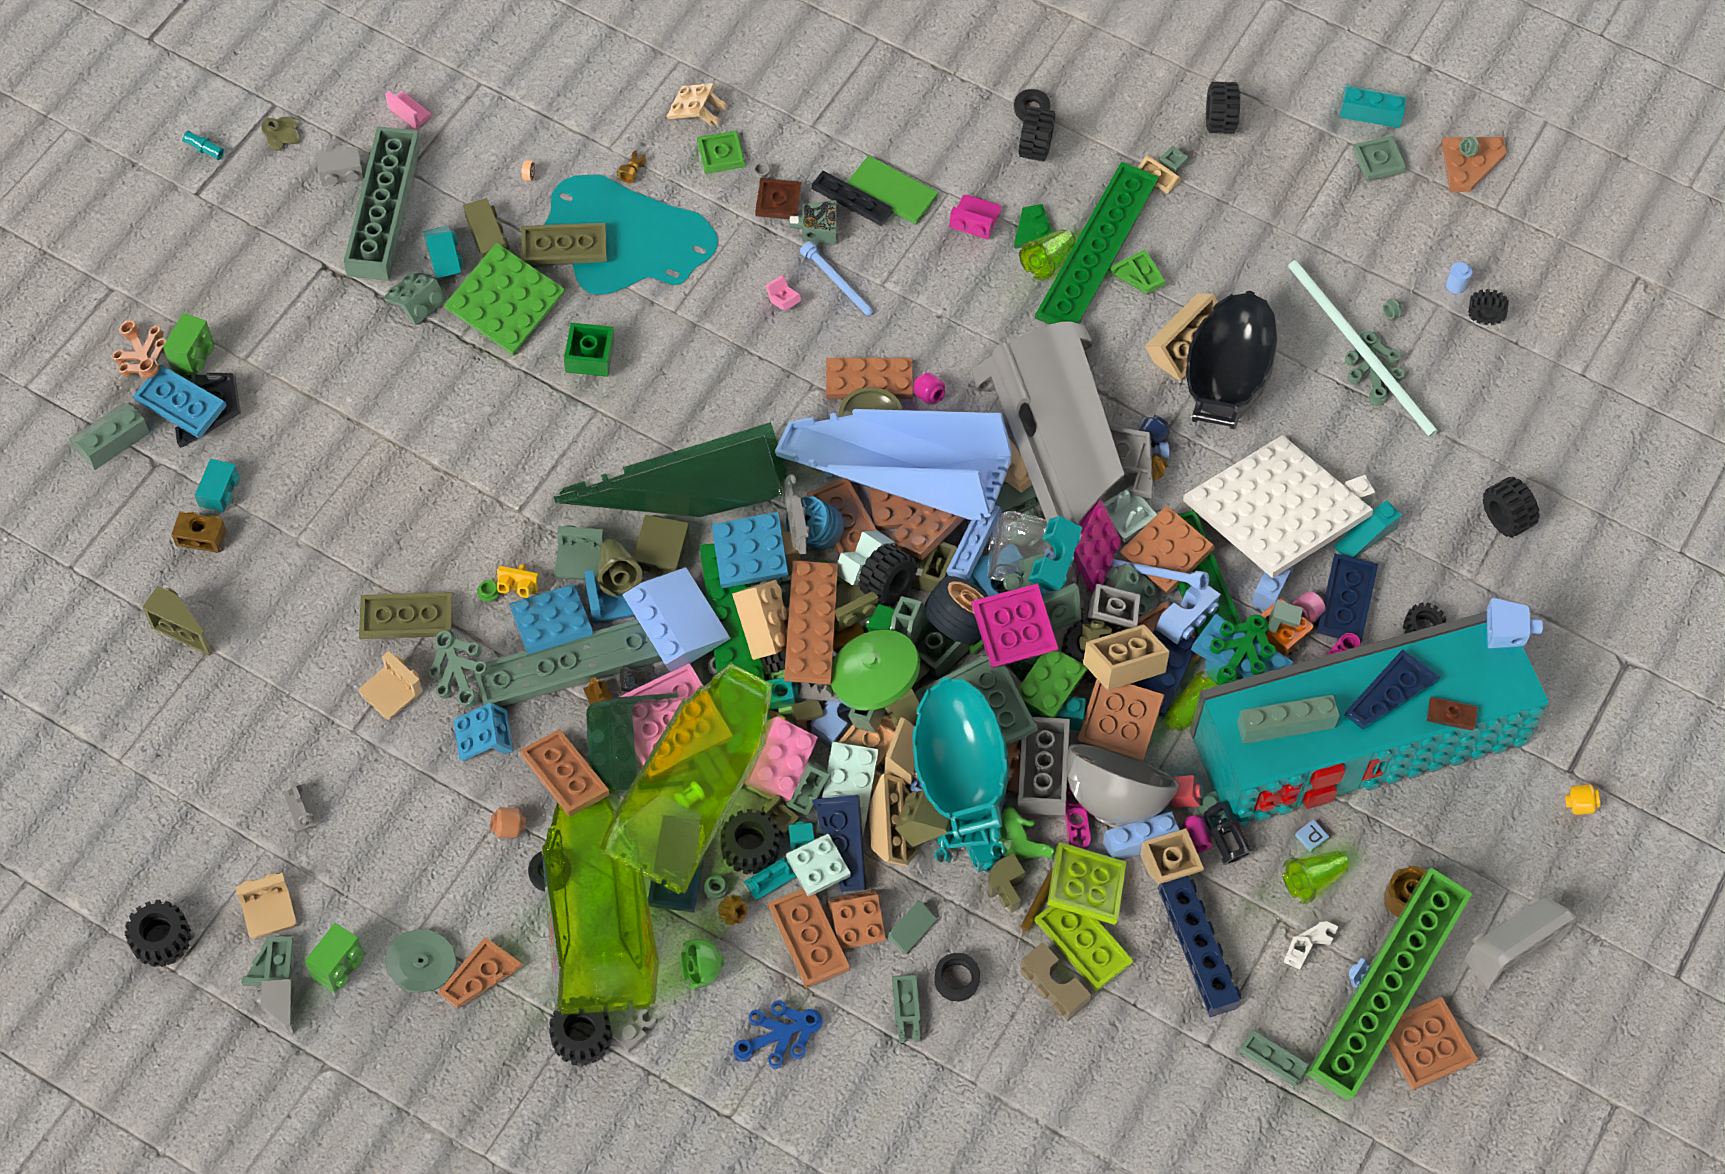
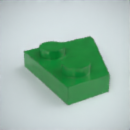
[1014,204,1054,249]

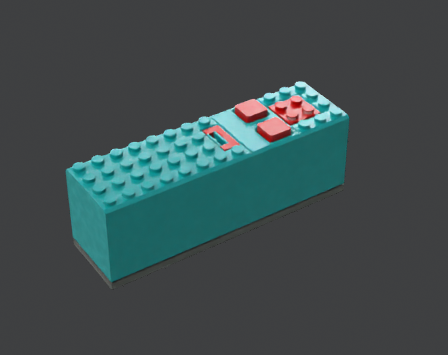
[1189,611,1549,827]

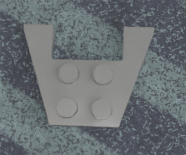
[1109,426,1153,499]

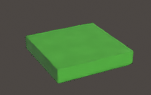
[697,131,745,174]

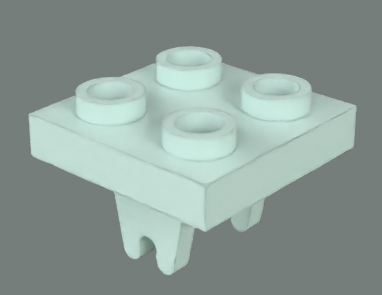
[1103,486,1157,543]
[786,834,851,897]

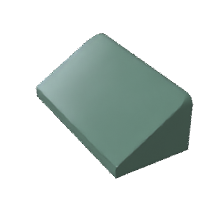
[888,900,937,954]

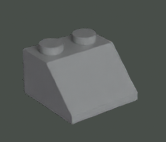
[1088,584,1140,629]

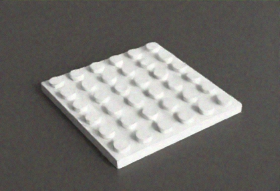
[1183,435,1373,578]

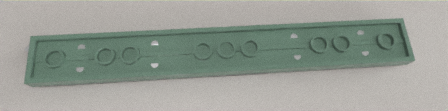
[467,575,792,707]

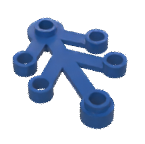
[734,1000,823,1069]

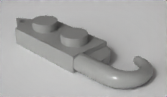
[784,474,810,554]

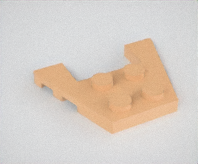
[838,715,897,794]

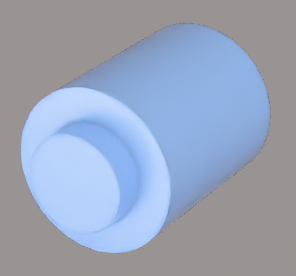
[1446,262,1472,294]

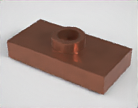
[1426,697,1478,731]

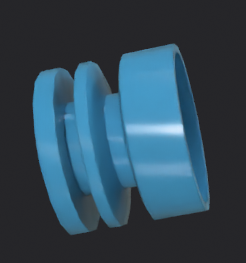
[785,496,844,550]

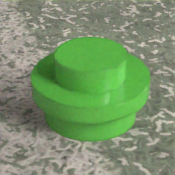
[477,580,500,602]

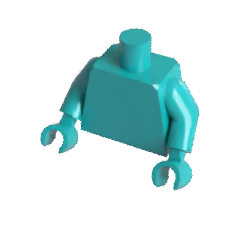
[934,814,1007,863]

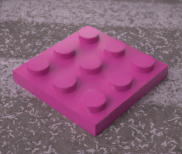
[1073,498,1121,592]
[971,584,1058,669]

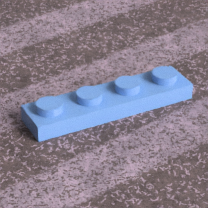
[946,505,1002,580]

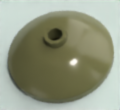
[838,387,903,418]

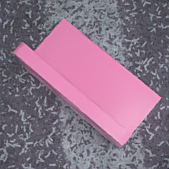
[385,91,431,130]

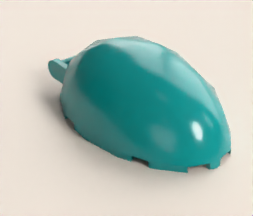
[912,677,1009,839]

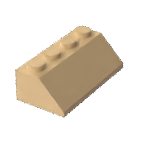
[1144,294,1218,380]

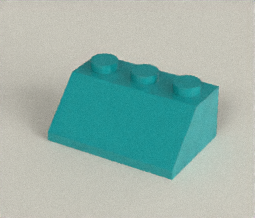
[1339,84,1407,129]

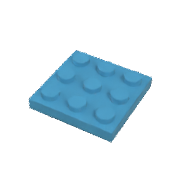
[712,512,789,588]
[509,584,593,655]

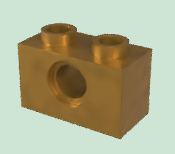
[171,512,226,553]

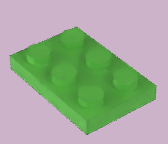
[1018,650,1088,718]

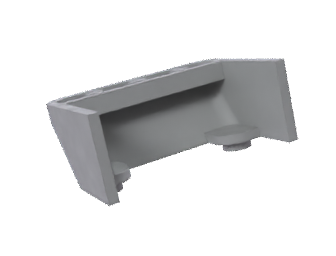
[1464,896,1577,990]

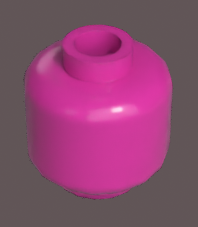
[913,372,945,404]

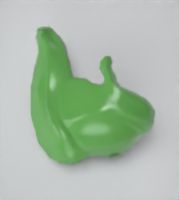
[998,805,1056,859]

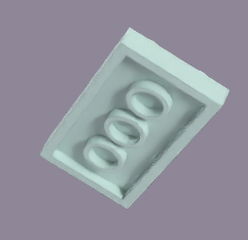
[816,742,879,836]

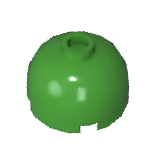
[680,939,724,989]

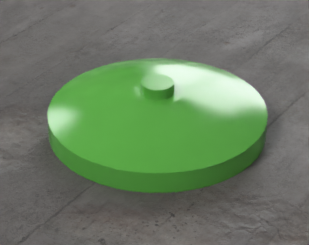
[830,630,920,710]

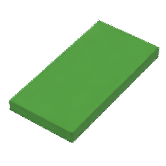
[847,156,938,224]

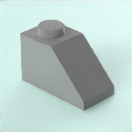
[257,979,295,1034]

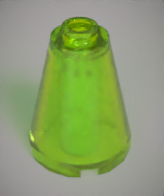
[1019,229,1074,281]
[1164,671,1217,732]
[1282,851,1349,904]

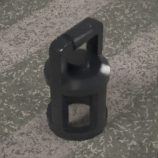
[1204,801,1254,865]

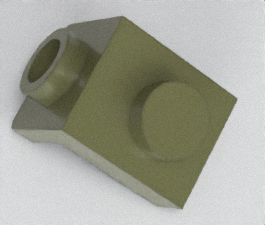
[1079,620,1112,653]
[762,795,799,837]

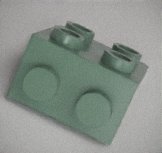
[384,273,447,325]
[554,525,604,580]
[1104,563,1159,618]

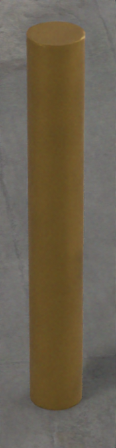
[1020,867,1053,931]

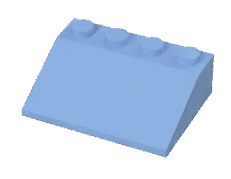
[623,567,730,672]

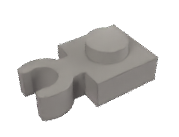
[612,1009,656,1053]

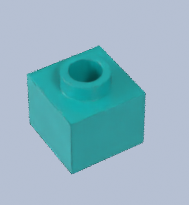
[789,822,814,851]

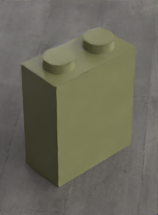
[633,515,689,576]

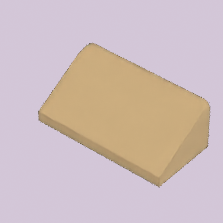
[1138,155,1182,194]

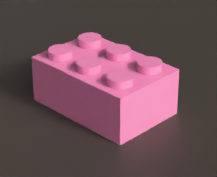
[742,717,818,803]

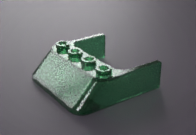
[586,693,684,794]

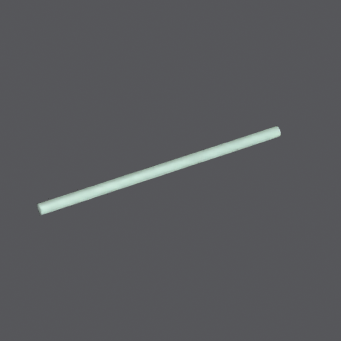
[1288,260,1438,437]

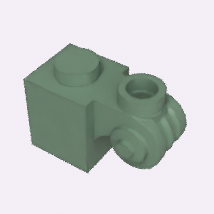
[1003,552,1045,591]

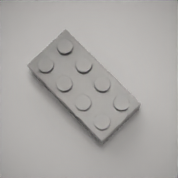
[1018,717,1070,816]

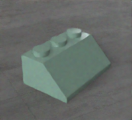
[69,403,149,470]

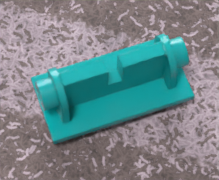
[744,858,796,901]

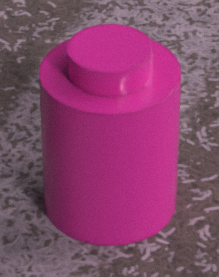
[1182,815,1212,853]

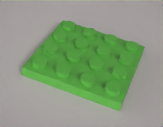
[444,242,565,355]

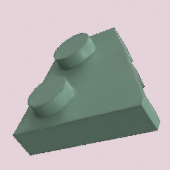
[241,937,294,986]

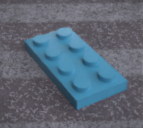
[133,364,227,439]
[1191,614,1293,680]

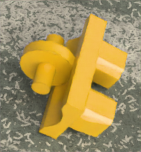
[497,564,539,598]

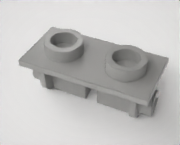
[283,781,321,832]

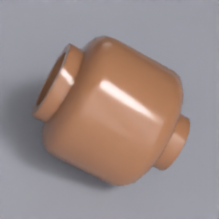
[490,807,526,839]

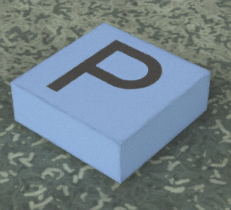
[1295,819,1329,853]

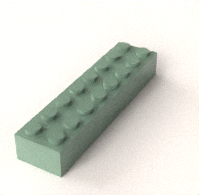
[344,126,421,281]

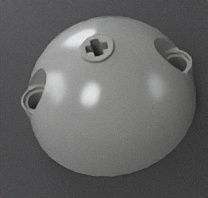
[1067,744,1179,825]

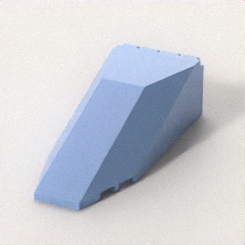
[775,409,1012,520]

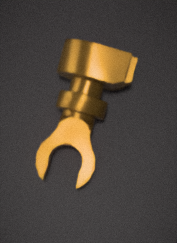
[617,150,646,183]

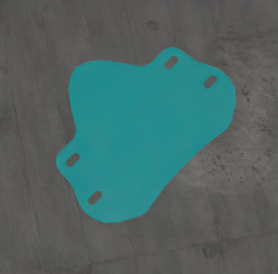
[544,174,718,295]

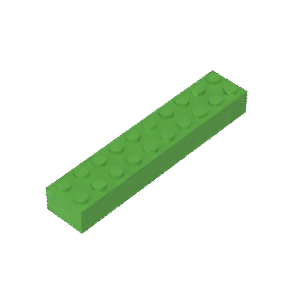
[1305,868,1473,1101]

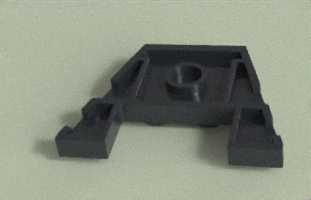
[175,372,241,448]

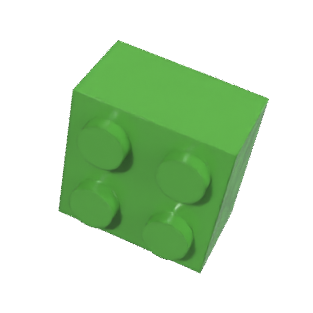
[163,313,215,375]
[305,923,364,993]

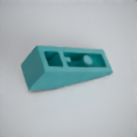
[1333,500,1402,558]

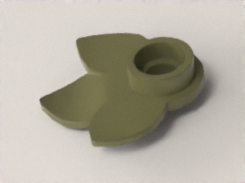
[261,117,300,151]

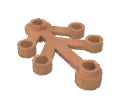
[112,320,166,379]

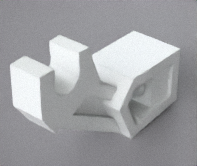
[1284,921,1338,970]

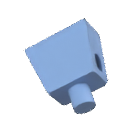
[1487,598,1543,648]

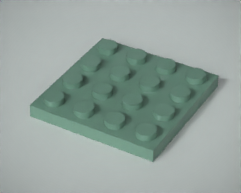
[915,655,1038,746]

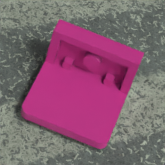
[949,195,1001,240]

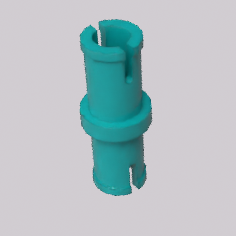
[182,130,225,160]

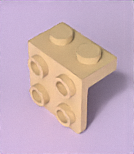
[359,651,423,720]
[235,873,297,939]

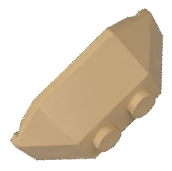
[869,774,920,867]

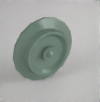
[385,929,456,993]

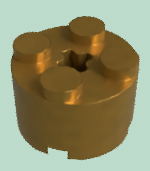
[1384,866,1426,917]

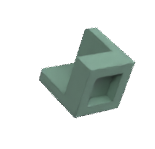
[1267,600,1303,633]

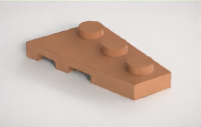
[438,937,523,1009]

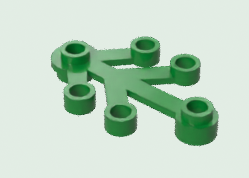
[1210,615,1275,685]

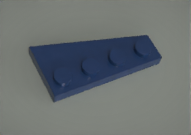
[812,795,867,892]

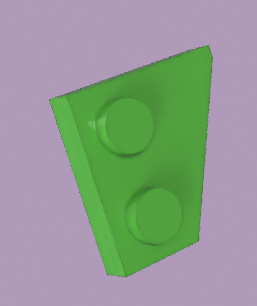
[1110,250,1165,294]

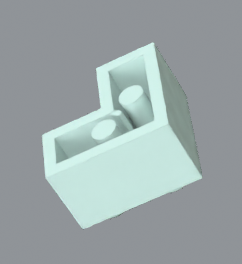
[837,530,896,585]

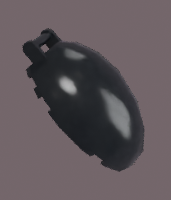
[1186,291,1278,430]

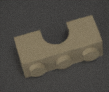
[1020,942,1091,1021]

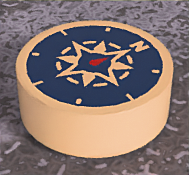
[522,160,536,181]

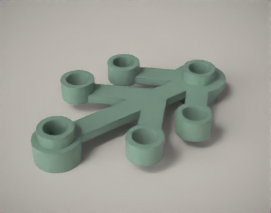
[1345,331,1404,406]
[428,630,490,708]

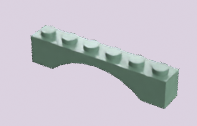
[848,596,927,733]

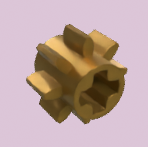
[1152,454,1168,481]
[718,895,747,925]

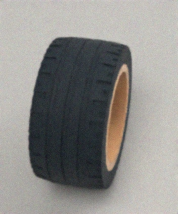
[924,576,988,645]

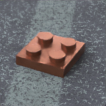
[755,178,801,220]

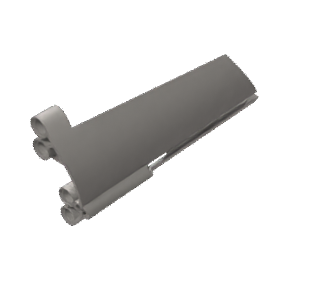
[972,322,1124,525]

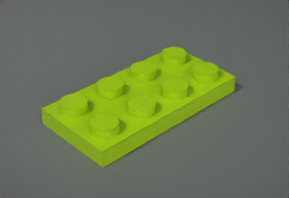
[1034,906,1133,992]

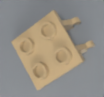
[666,83,727,126]

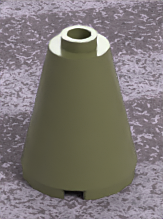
[598,539,642,597]

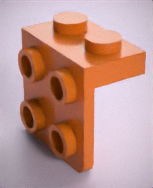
[1254,599,1313,657]

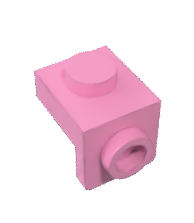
[766,276,802,311]

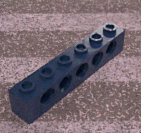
[1158,876,1241,1017]

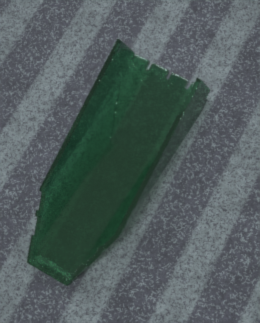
[553,422,788,517]

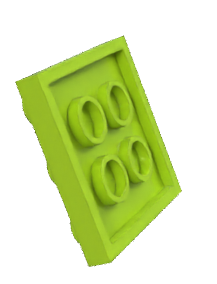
[1047,842,1127,925]

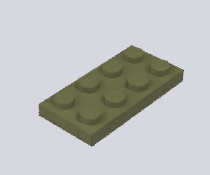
[521,223,607,265]
[359,592,453,639]

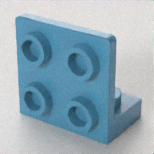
[584,570,635,623]
[454,702,513,761]

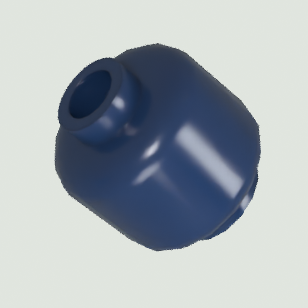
[1138,415,1170,447]

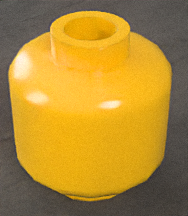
[1565,784,1600,815]

